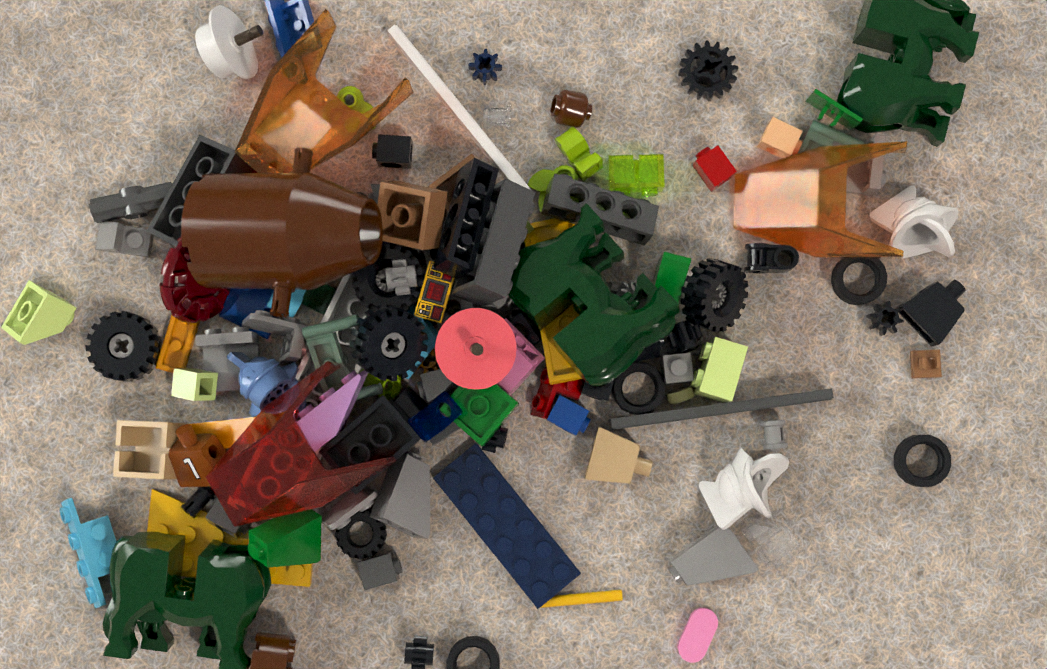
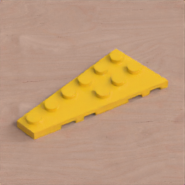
[147,489,313,587]

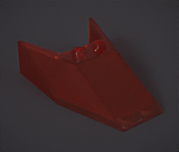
[206,361,396,527]

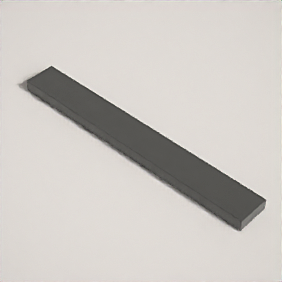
[609,388,834,430]

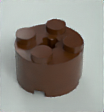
[250,632,296,669]

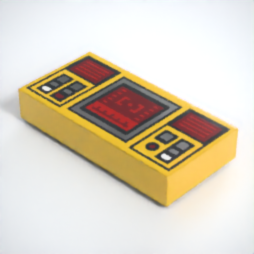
[414,261,455,324]

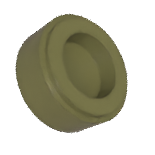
[666,386,695,404]

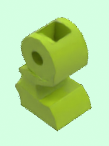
[554,126,603,182]

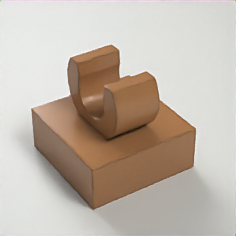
[910,349,942,379]

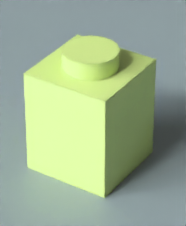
[171,368,218,401]

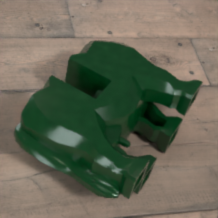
[837,0,979,147]
[508,203,680,386]
[102,532,272,669]

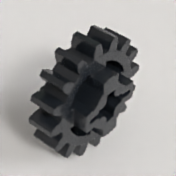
[678,40,738,101]

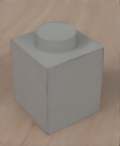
[660,353,694,385]

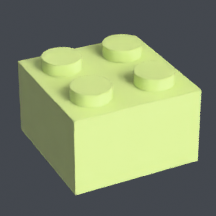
[690,337,748,403]

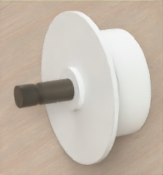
[195,5,263,79]

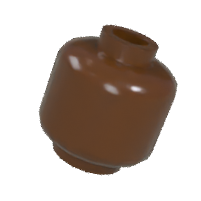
[550,90,592,128]

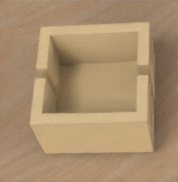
[113,420,185,480]

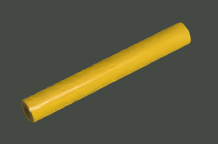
[540,589,623,608]

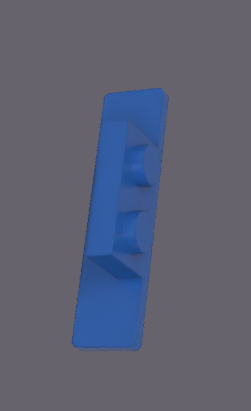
[264,0,322,84]

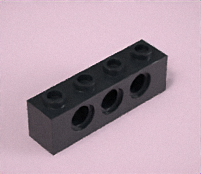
[433,158,499,279]

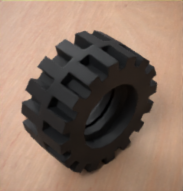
[335,509,387,559]

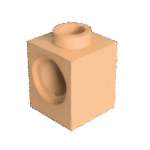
[757,117,803,161]

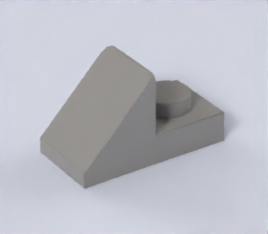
[95,222,154,258]

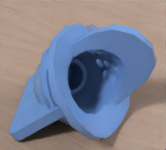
[226,352,307,423]

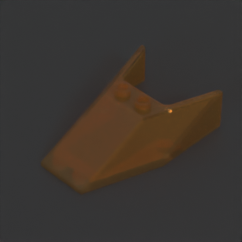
[235,9,414,173]
[733,141,907,259]

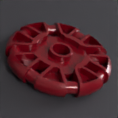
[159,237,230,323]

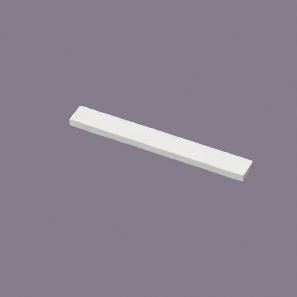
[387,25,531,190]

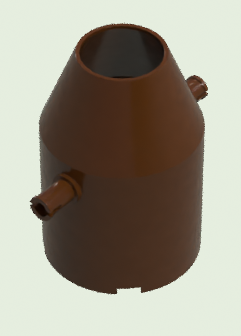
[181,147,383,318]

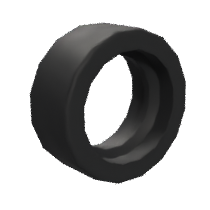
[831,251,888,305]
[612,362,666,415]
[894,435,952,487]
[446,636,500,669]

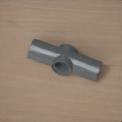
[89,182,173,223]

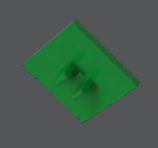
[805,89,863,130]

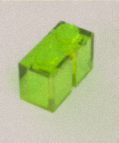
[607,154,665,197]

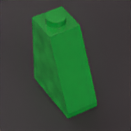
[653,252,691,318]
[248,503,322,568]

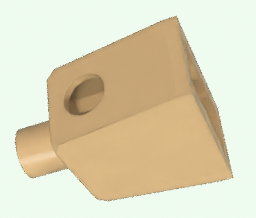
[584,427,653,484]

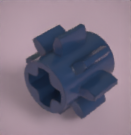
[468,49,502,85]

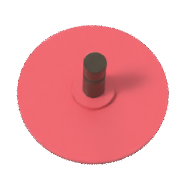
[435,308,516,389]

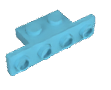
[59,498,116,608]

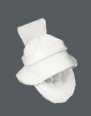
[869,186,959,259]
[699,447,789,530]

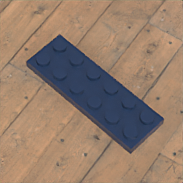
[433,443,581,609]

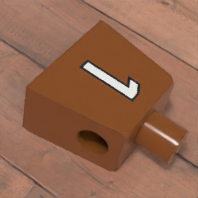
[168,424,237,487]

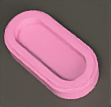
[677,607,718,663]

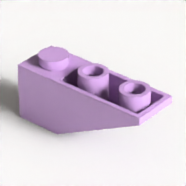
[293,370,368,452]

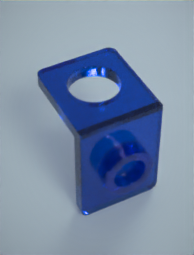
[408,391,463,442]

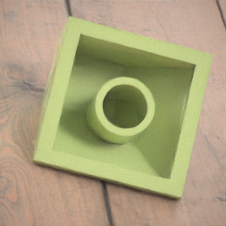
[1,280,76,345]

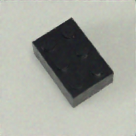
[318,393,424,495]

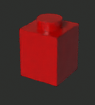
[693,145,737,192]

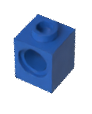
[547,395,591,436]

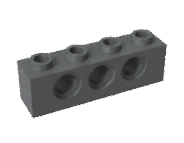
[541,174,659,246]

